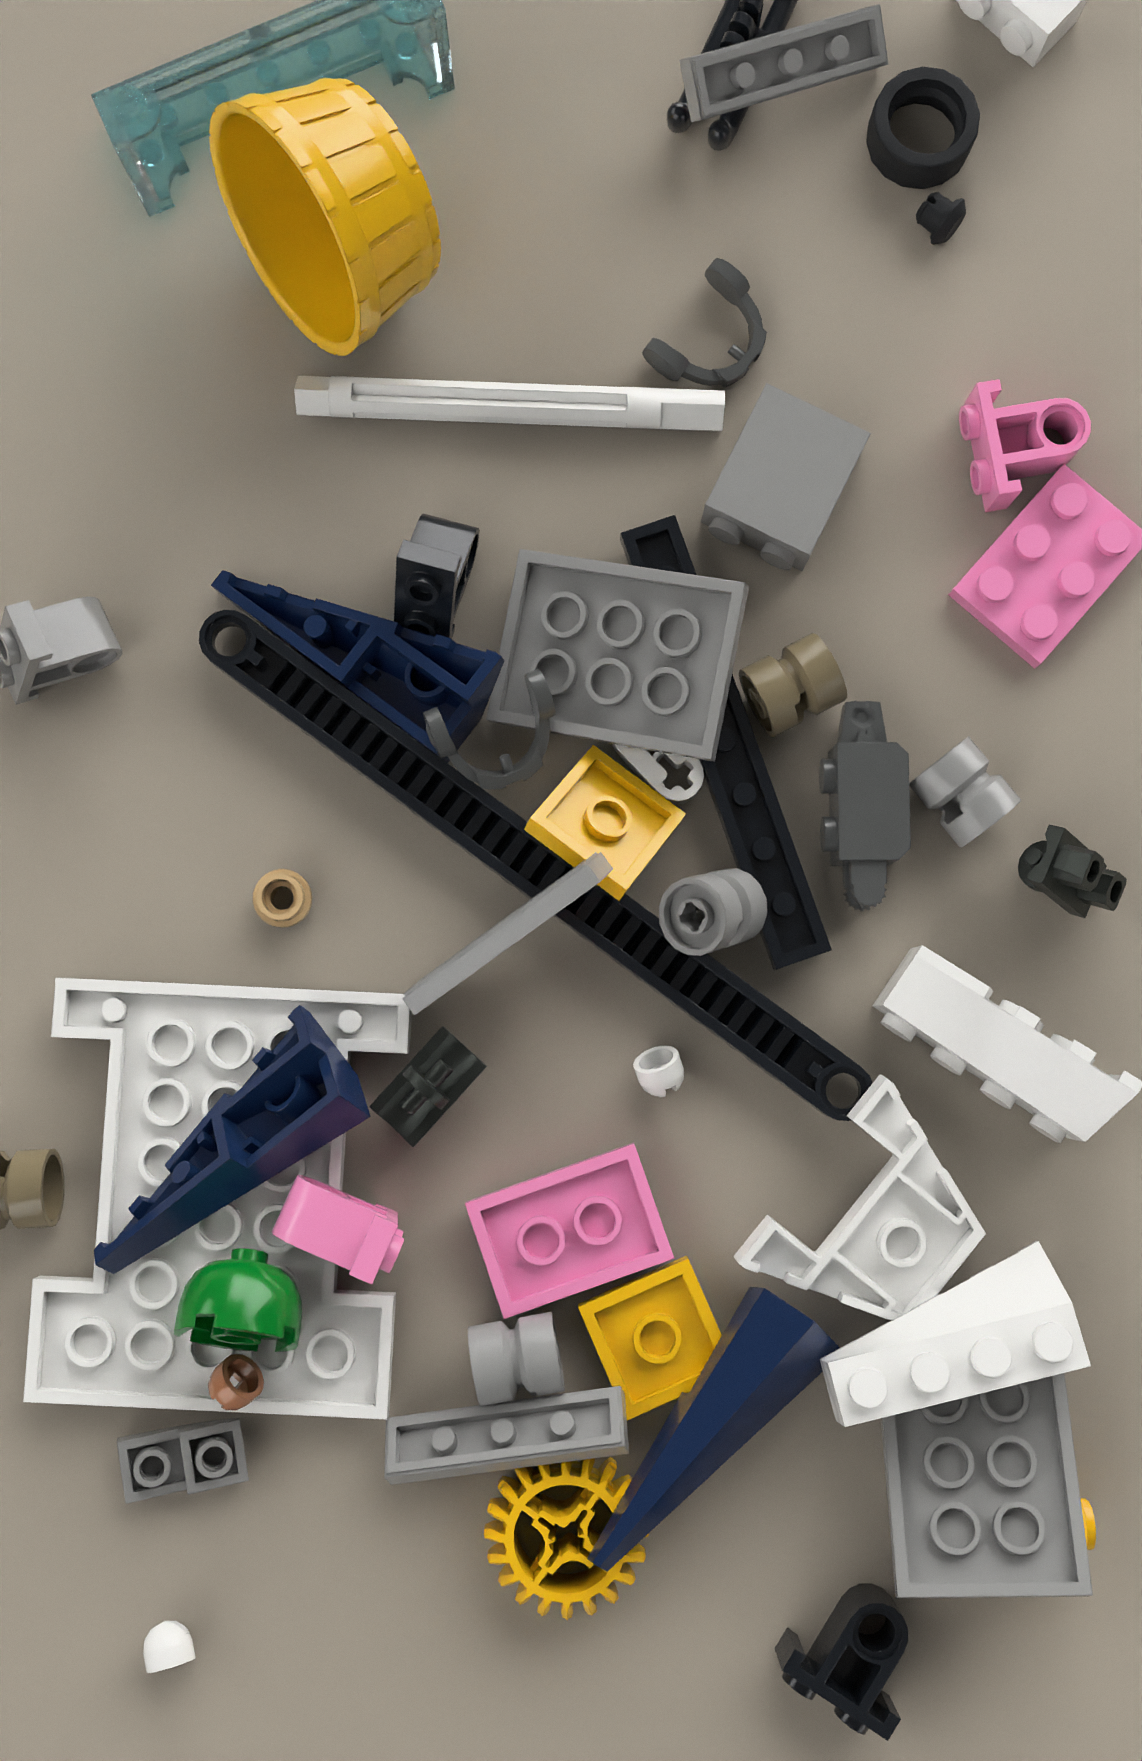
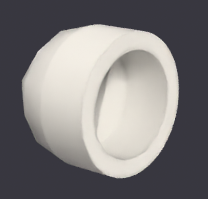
[633,1046,684,1097]
[143,1621,196,1673]

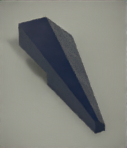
[211,570,504,763]
[94,1005,371,1274]
[587,1287,840,1572]

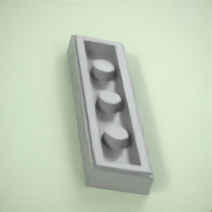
[679,4,888,122]
[402,852,614,1015]
[384,1386,629,1485]

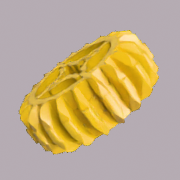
[484,1457,649,1620]

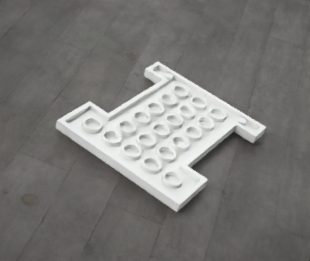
[23,978,412,1420]

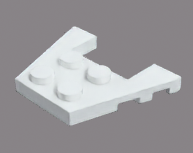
[733,1074,986,1321]

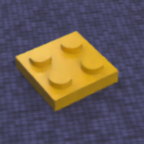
[524,745,686,901]
[578,1255,722,1421]

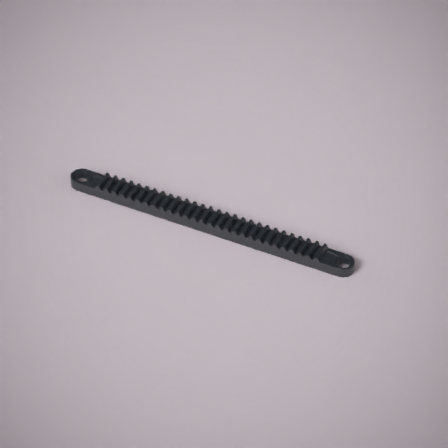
[199,610,872,1121]

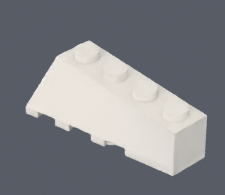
[872,945,1142,1143]
[820,1241,1091,1427]

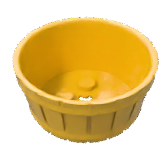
[209,78,441,356]

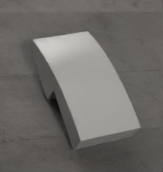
[117,1418,249,1504]

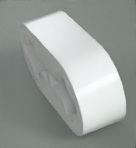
[612,744,704,805]

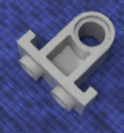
[0,597,122,705]

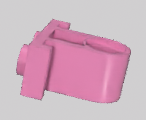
[959,379,1091,512]
[271,1175,404,1284]

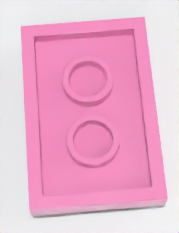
[948,464,1142,669]
[465,1142,674,1319]

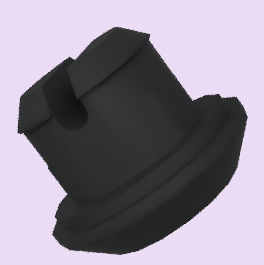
[916,192,966,245]

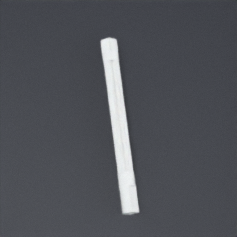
[294,376,725,432]

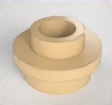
[253,869,312,928]

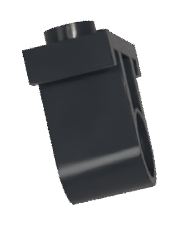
[394,513,480,639]
[774,1583,908,1741]

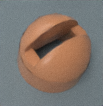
[208,1354,264,1410]

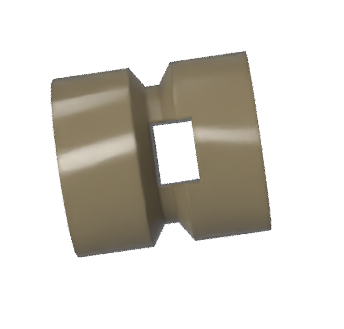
[739,633,847,738]
[0,1149,64,1229]

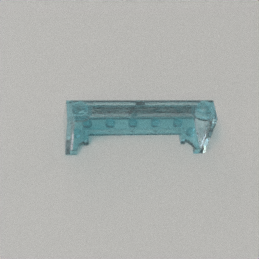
[91,0,455,217]

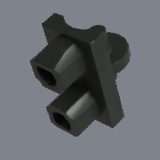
[1018,824,1127,918]
[369,1026,487,1147]

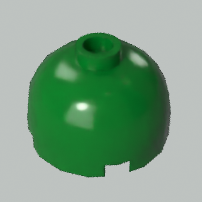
[174,1248,302,1352]

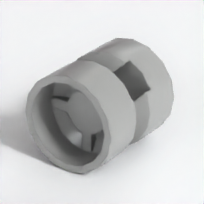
[909,736,1021,848]
[659,869,767,956]
[468,1312,565,1406]

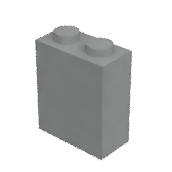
[701,383,871,571]

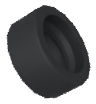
[866,66,980,189]

